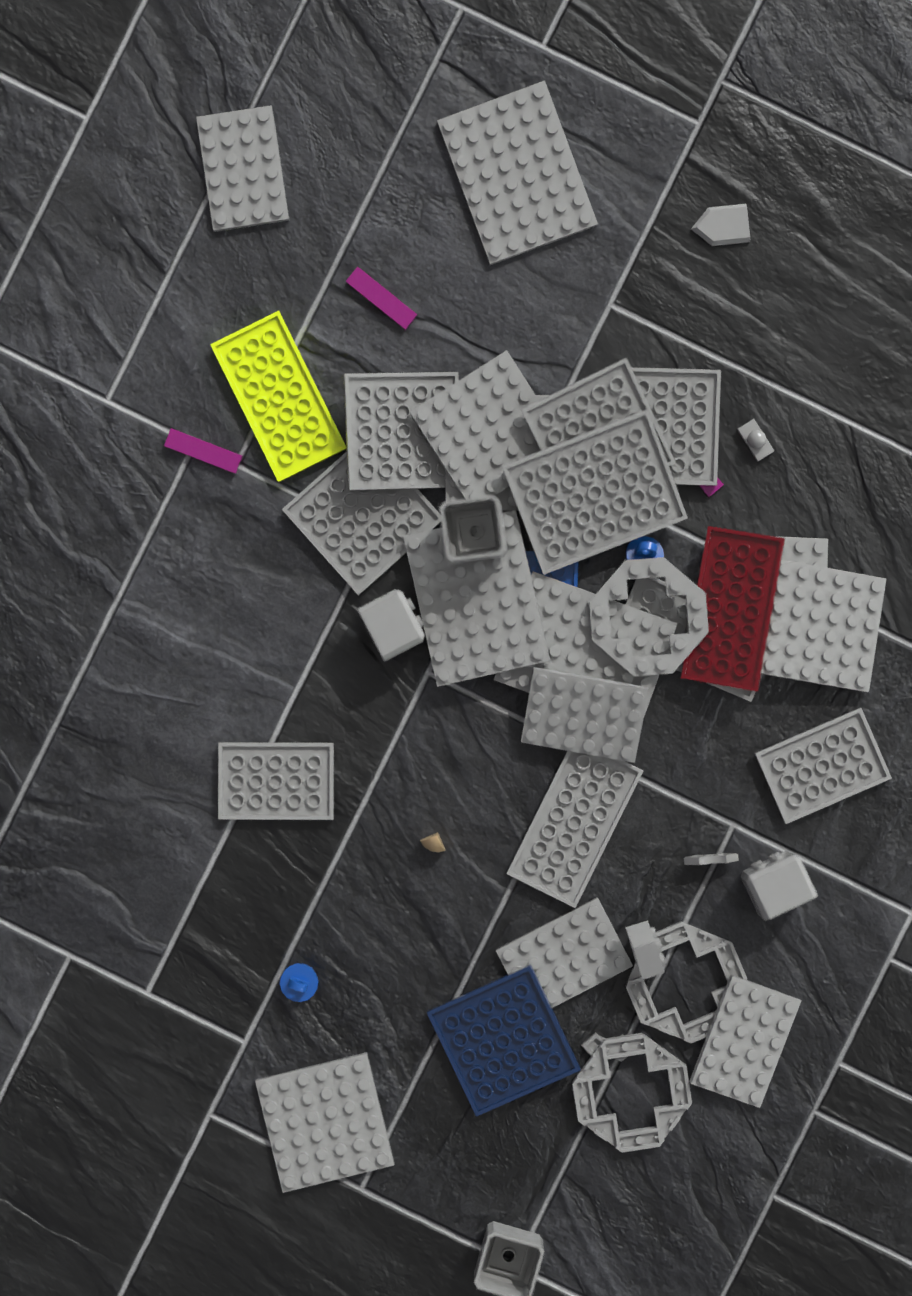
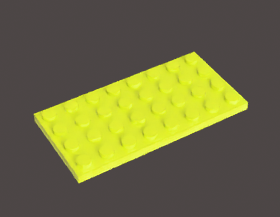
[210,311,347,482]

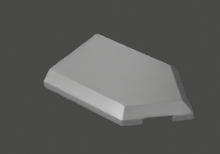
[691,204,750,246]

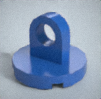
[625,536,664,560]
[280,963,318,1002]

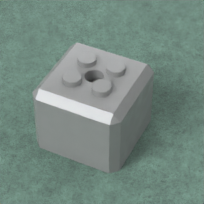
[440,496,508,564]
[358,590,425,661]
[741,851,818,921]
[474,1221,544,1296]

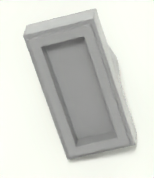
[737,419,774,462]

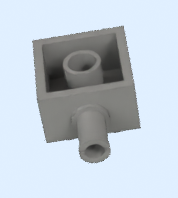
[626,921,666,979]

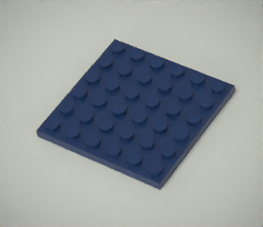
[427,964,581,1117]

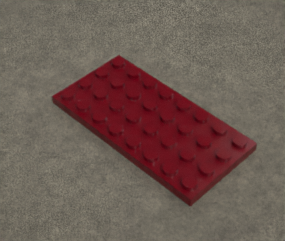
[681,526,785,692]

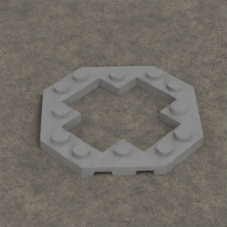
[589,557,709,676]
[626,921,747,1043]
[572,1033,692,1153]

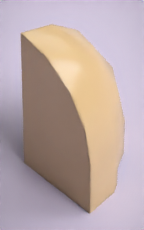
[420,833,445,852]

